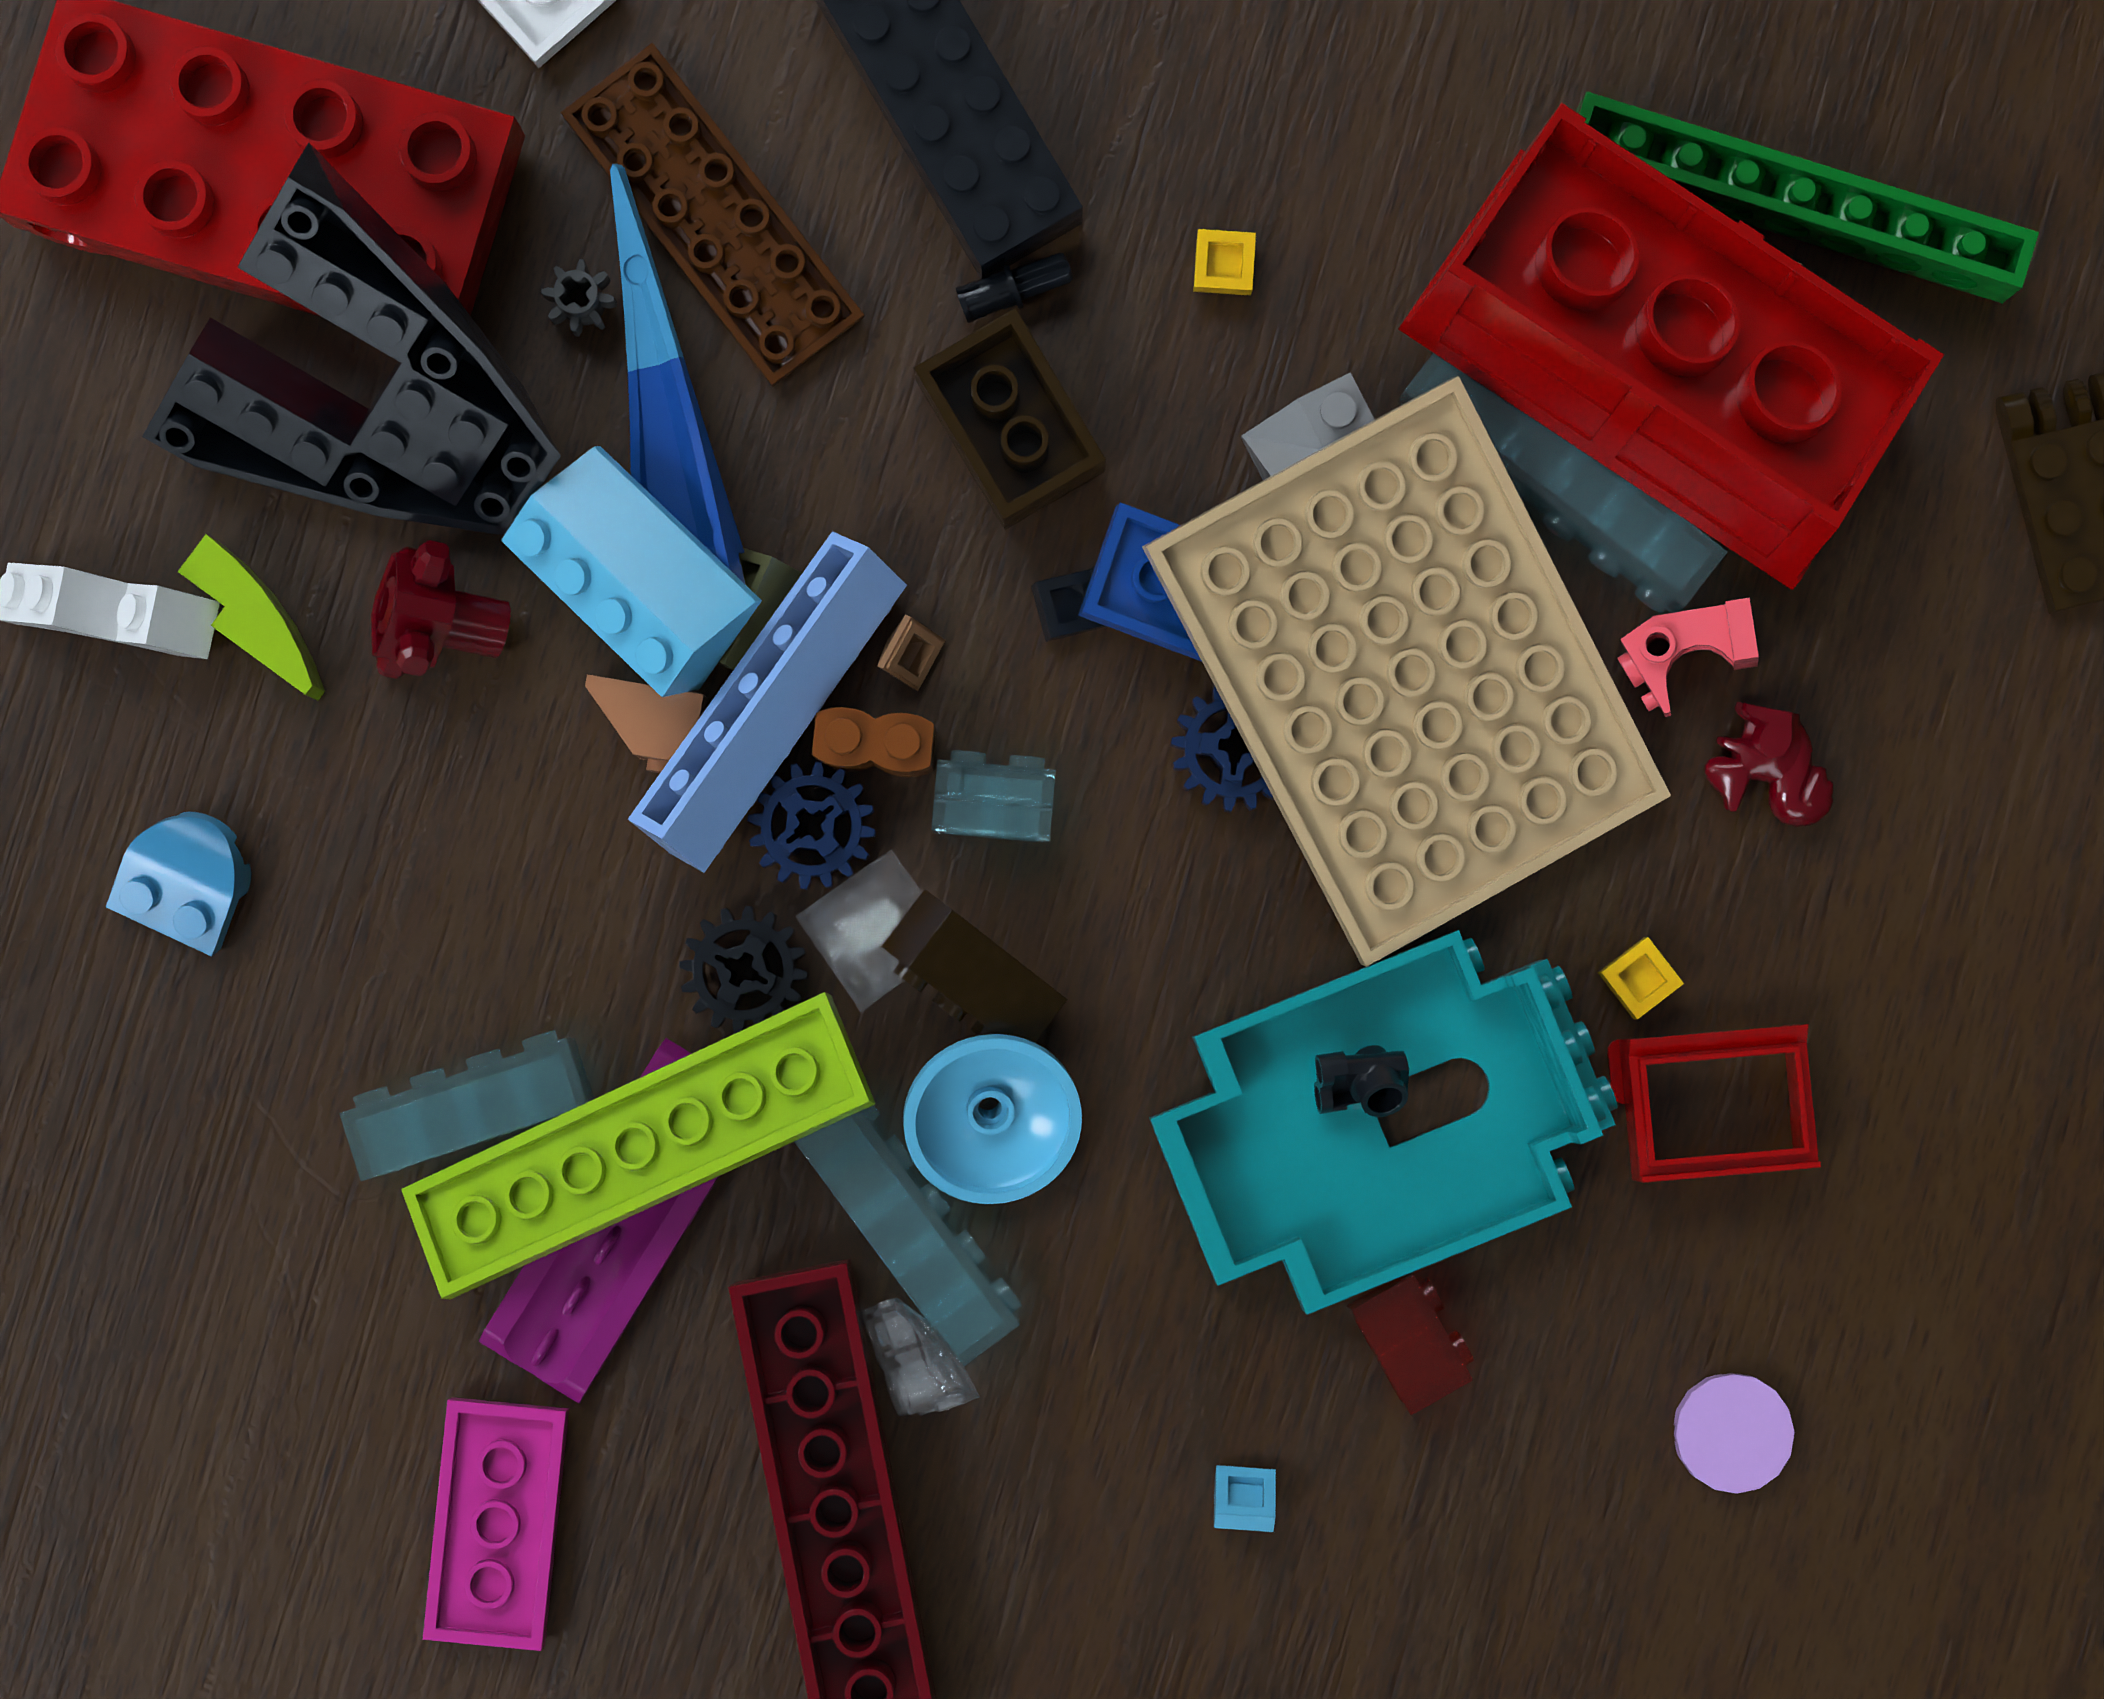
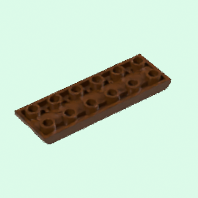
[560,42,865,387]

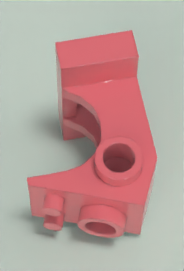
[1617,597,1759,717]

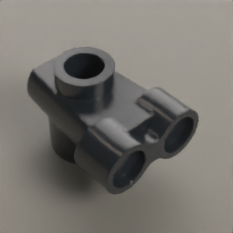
[1314,1045,1409,1117]

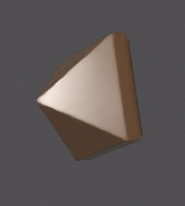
[877,614,946,691]

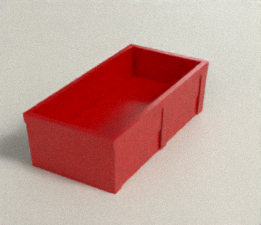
[1398,102,1944,590]

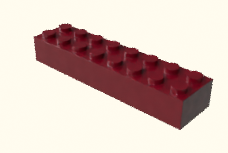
[728,1258,937,1699]

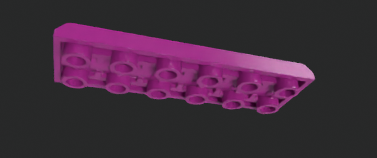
[479,1038,720,1404]

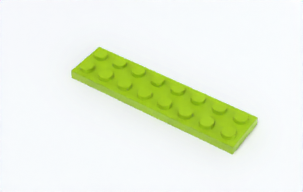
[401,992,876,1300]

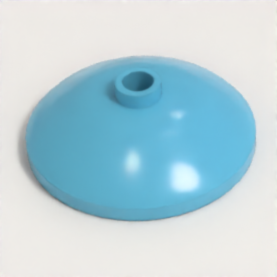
[903,1034,1082,1204]

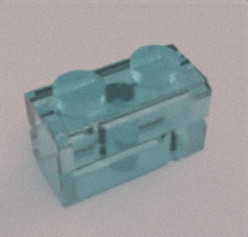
[932,750,1056,843]

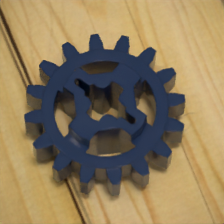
[1170,687,1274,813]
[747,762,877,890]

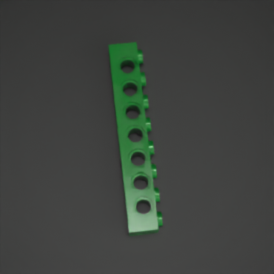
[1575,91,2039,303]

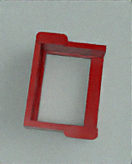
[1607,1024,1821,1183]

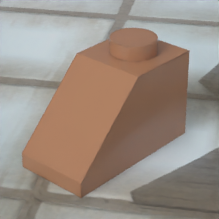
[585,674,710,774]

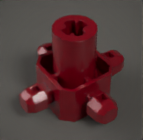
[371,540,511,679]

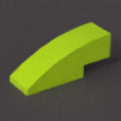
[178,534,325,701]

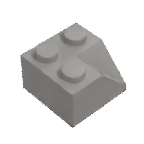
[1241,372,1375,480]

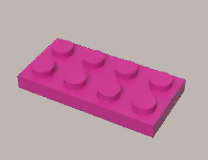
[422,1397,569,1651]

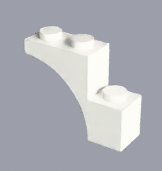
[0,563,220,659]

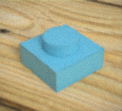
[1214,1465,1276,1532]

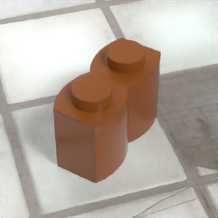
[812,707,937,777]

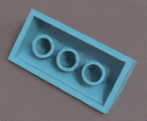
[501,446,762,697]

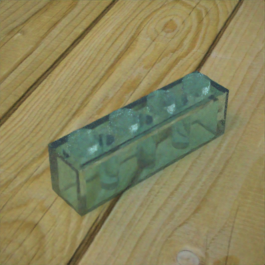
[339,1030,594,1181]

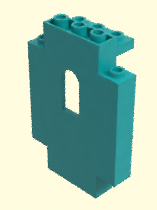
[1149,930,1618,1315]

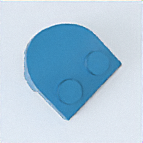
[106,812,251,957]

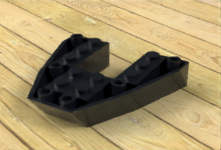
[142,142,561,535]

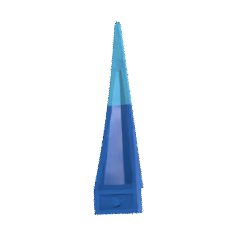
[610,164,746,585]

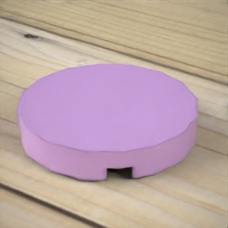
[1673,1373,1795,1494]

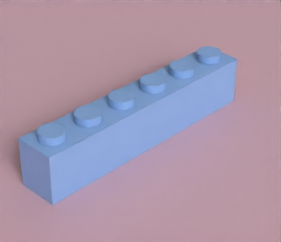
[628,531,907,873]

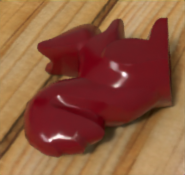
[1704,702,1834,827]

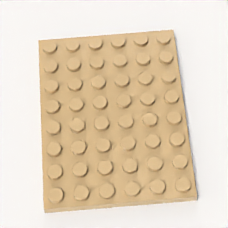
[1142,376,1671,967]

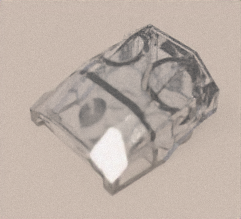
[796,849,922,1013]
[861,1297,980,1417]

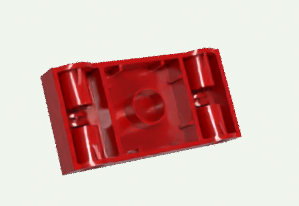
[0,0,526,317]

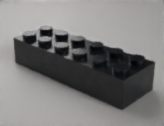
[815,0,1083,279]

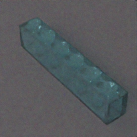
[1398,353,1728,613]
[794,1105,1023,1368]

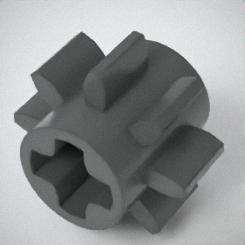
[541,259,617,337]

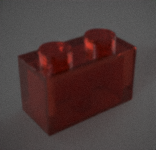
[1347,1273,1474,1415]

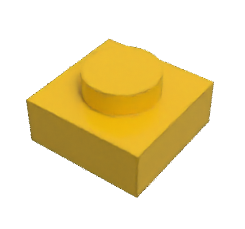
[1193,229,1256,295]
[1598,937,1684,1020]

